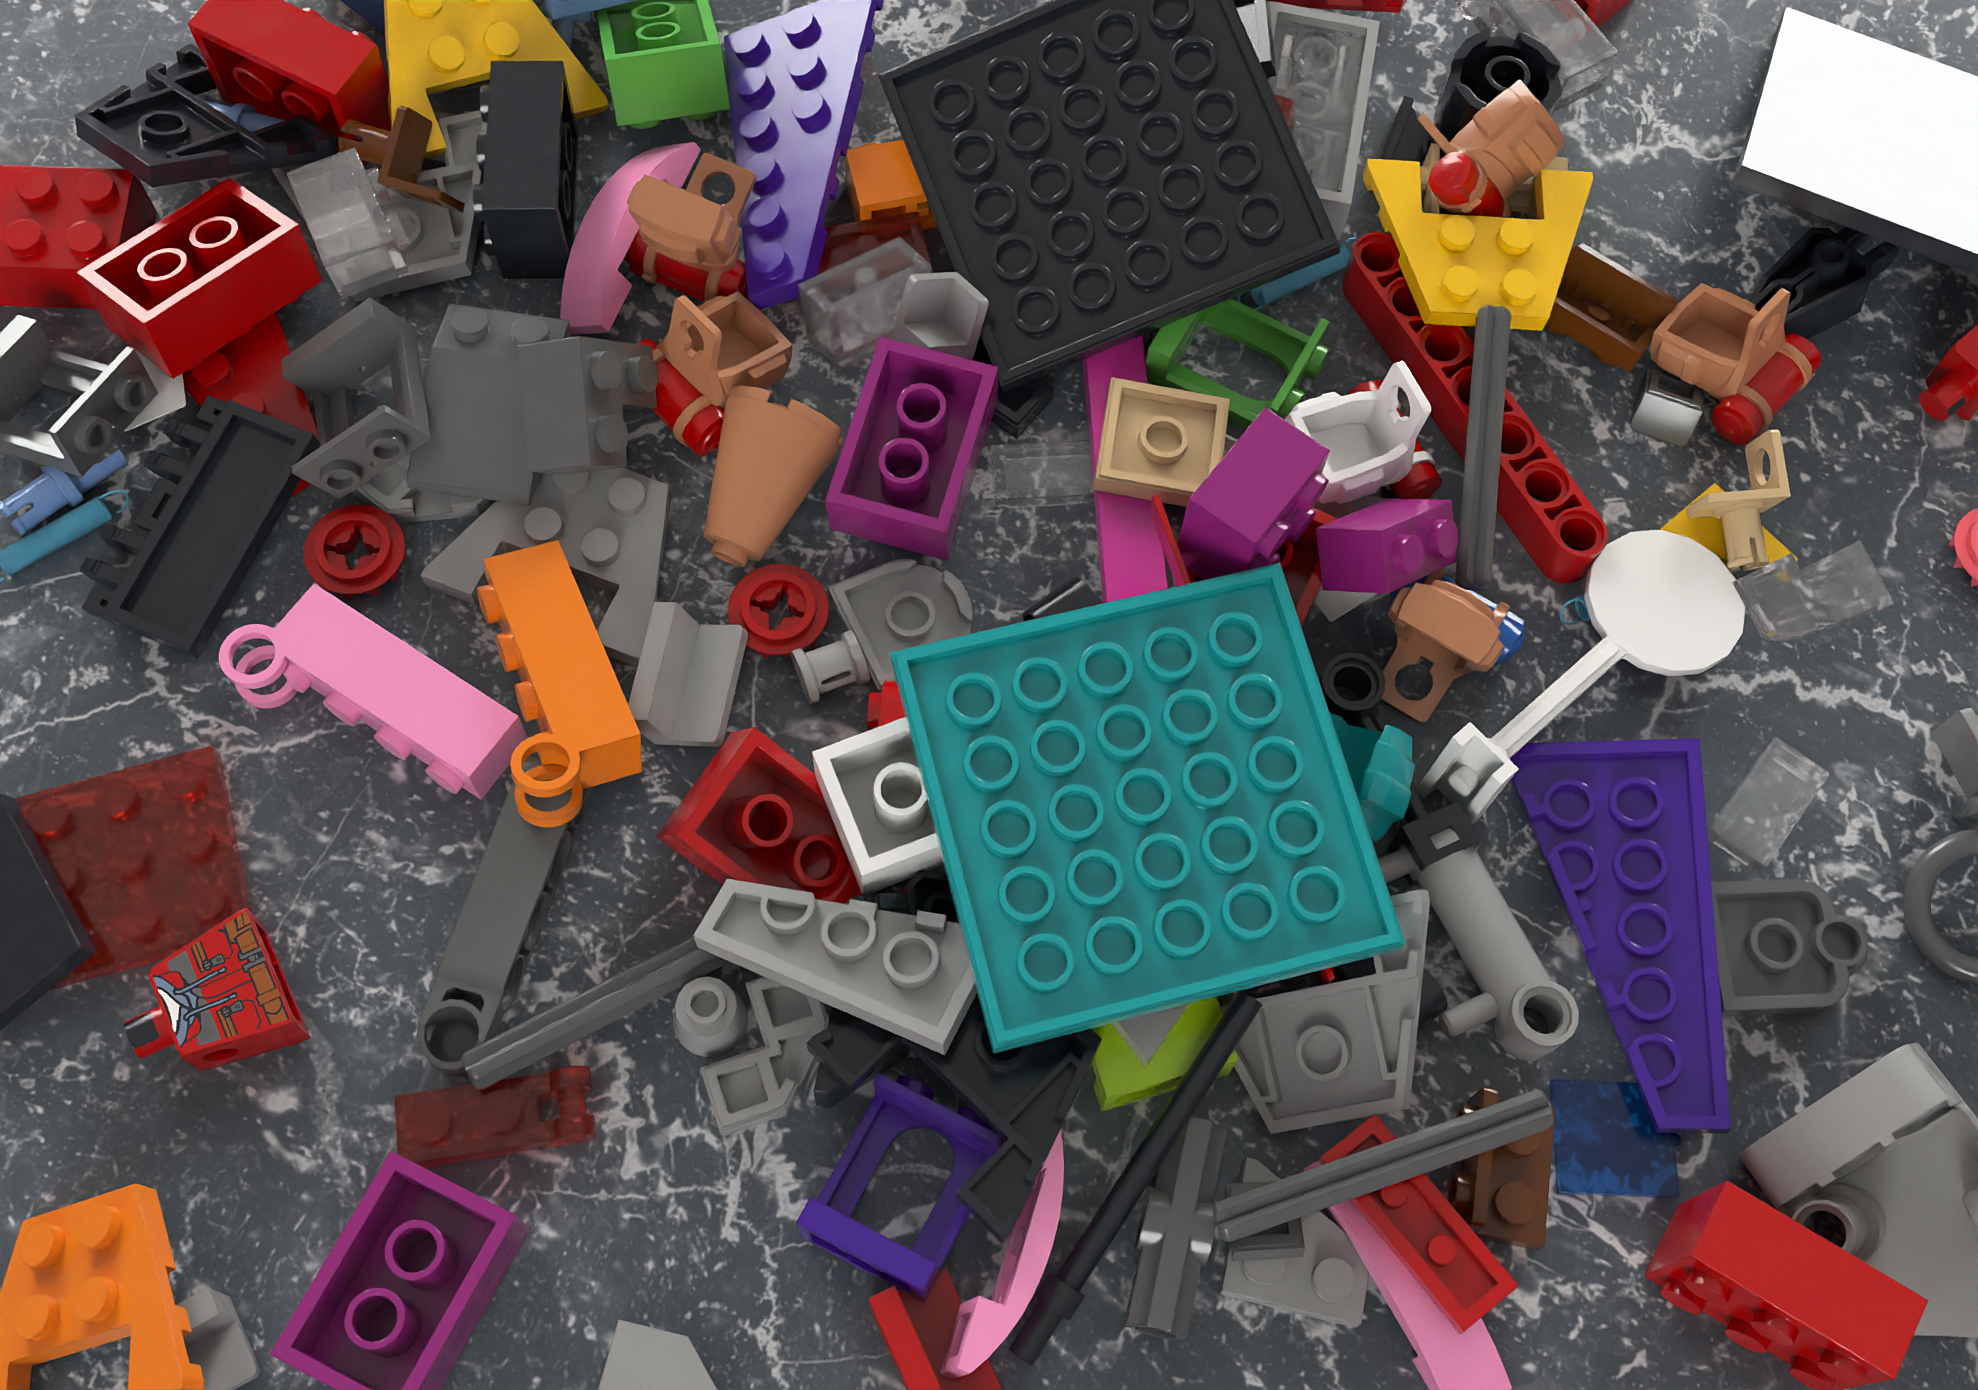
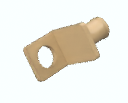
[1686,429,1791,572]

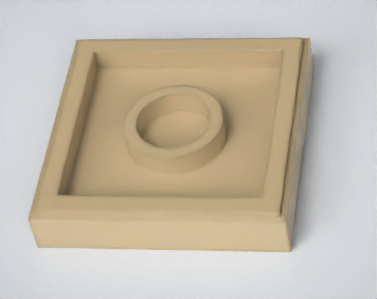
[1093,377,1230,507]

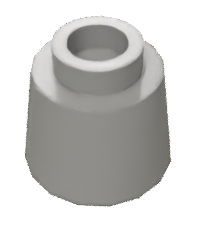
[673,976,748,1057]

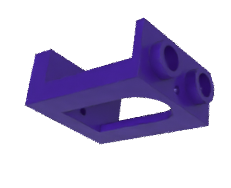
[796,1073,1003,1303]

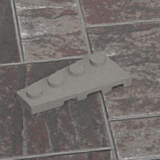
[693,879,977,1055]

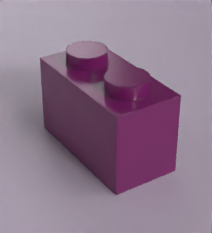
[1316,499,1459,594]

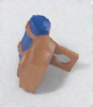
[1380,568,1526,723]

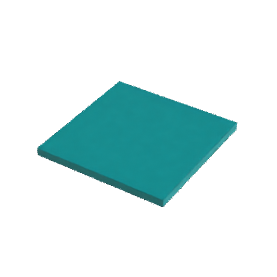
[890,563,1406,1053]

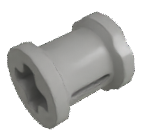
[791,630,870,704]

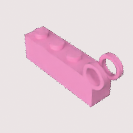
[219,584,528,800]

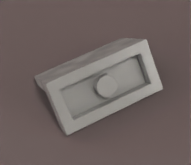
[628,602,748,747]

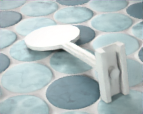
[1417,530,1745,824]

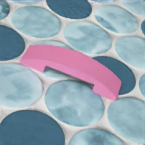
[560,142,701,335]
[939,1130,1064,1379]
[1301,1159,1512,1390]

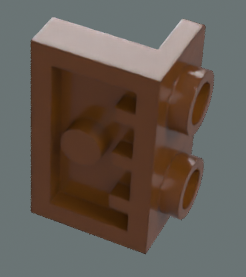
[1448,1087,1555,1250]

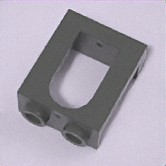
[281,298,431,499]
[0,315,158,477]

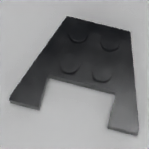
[74,44,338,188]
[806,993,1102,1244]

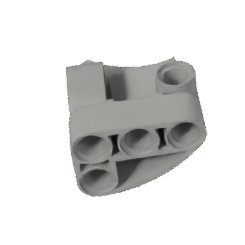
[1738,1042,1978,1338]

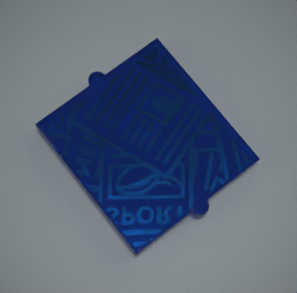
[1549,1079,1681,1199]

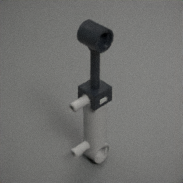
[1319,652,1579,1062]

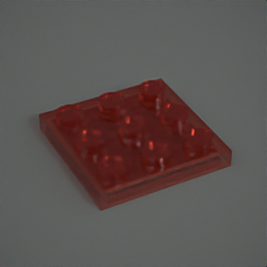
[15,745,251,990]

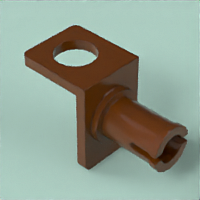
[338,105,465,213]

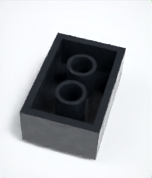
[473,61,579,279]

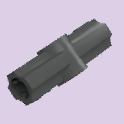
[1125,1116,1227,1341]

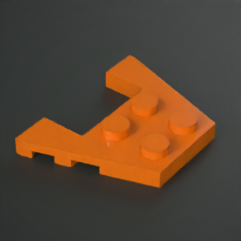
[0,1183,204,1390]

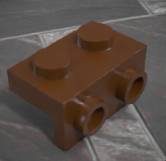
[1545,243,1678,373]

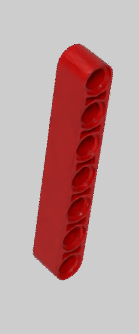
[1342,232,1608,584]

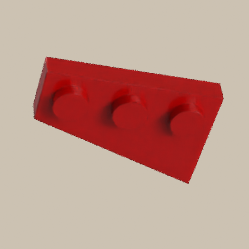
[182,311,318,499]

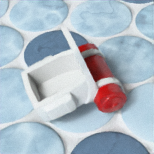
[1284,361,1442,504]

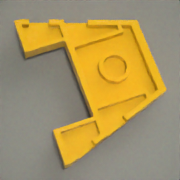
[384,0,609,159]
[1363,159,1593,331]

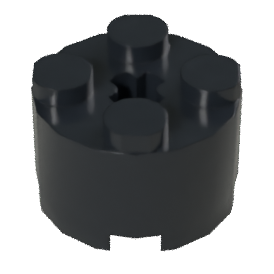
[1434,30,1563,142]

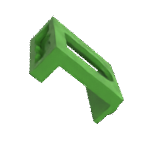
[1145,298,1330,430]

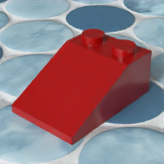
[656,727,874,904]

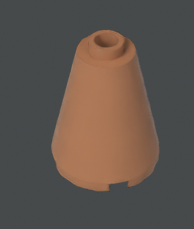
[703,385,844,567]

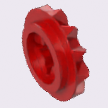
[303,505,408,600]
[728,564,829,659]

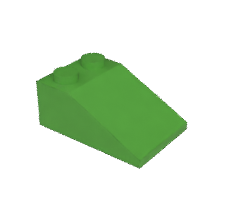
[596,0,730,129]

